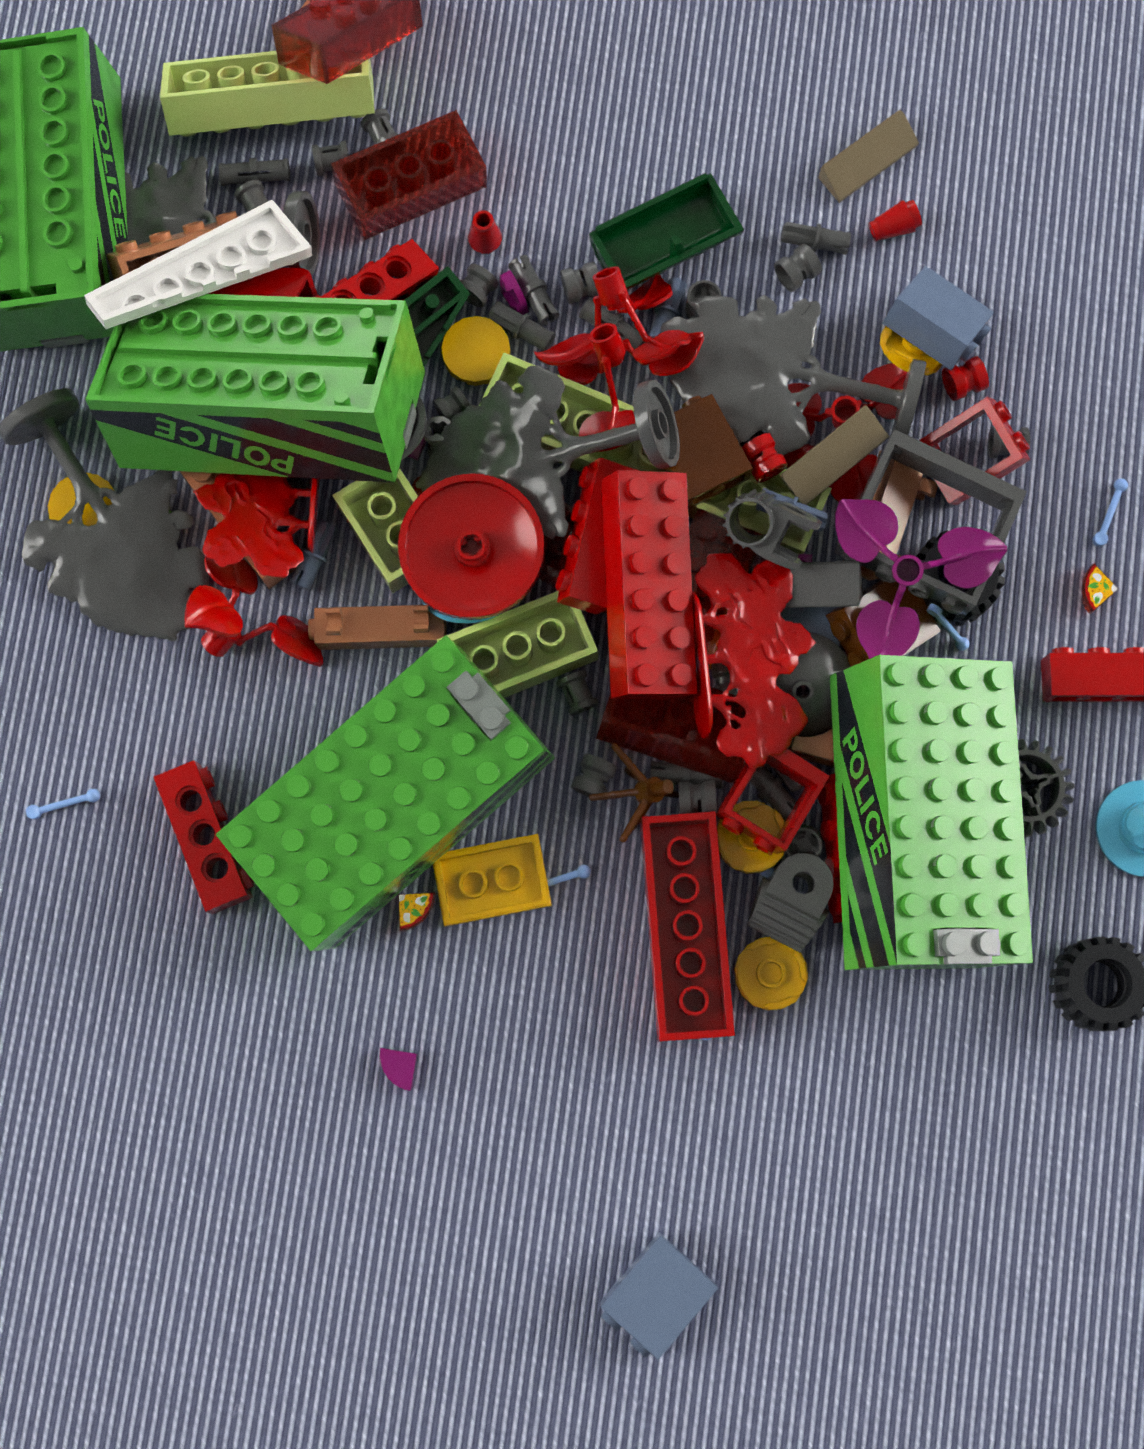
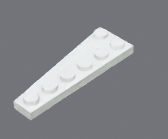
[84,200,312,329]

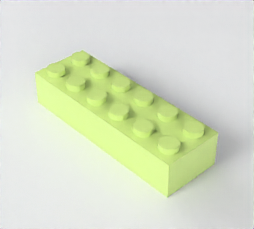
[160,41,375,137]

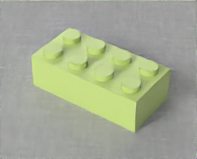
[437,591,598,698]

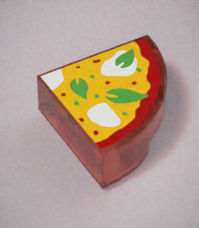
[1081,563,1119,614]
[398,892,436,932]

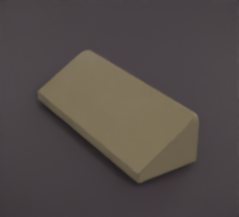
[818,109,919,203]
[780,405,889,505]

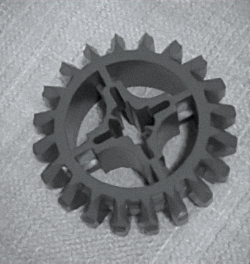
[1018,739,1075,837]

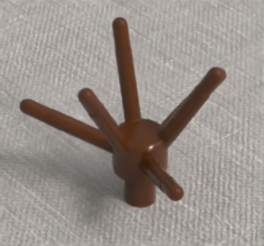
[589,743,679,843]

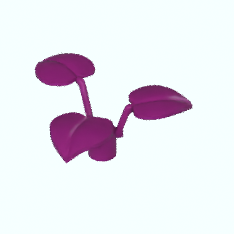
[835,499,1008,659]

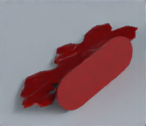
[193,473,320,578]
[692,553,816,769]

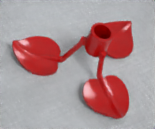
[534,266,691,366]
[557,323,704,452]
[788,363,907,503]
[185,556,323,667]

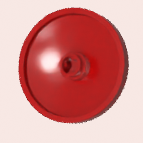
[398,473,545,620]

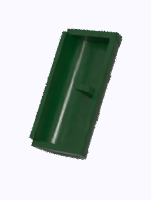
[589,173,744,291]

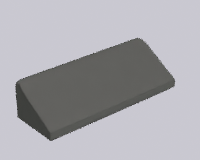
[750,561,863,608]

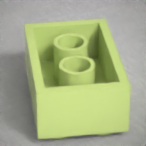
[332,468,418,593]

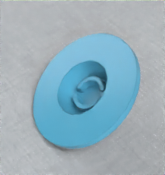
[1095,780,1144,877]

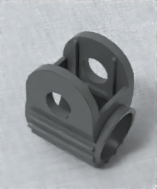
[723,489,822,570]
[747,853,833,952]

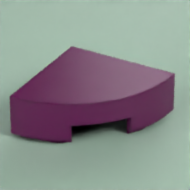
[499,270,529,315]
[380,1048,418,1091]

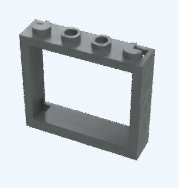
[834,429,1027,615]

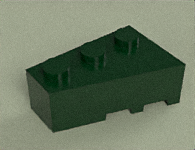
[405,266,470,367]

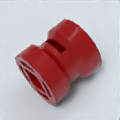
[942,356,989,401]
[742,433,788,483]

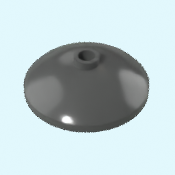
[776,631,851,738]

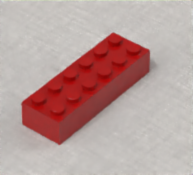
[601,470,697,699]
[640,811,735,1042]

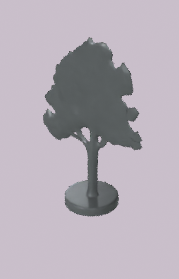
[125,156,320,275]
[661,295,926,456]
[416,365,680,540]
[0,388,210,642]

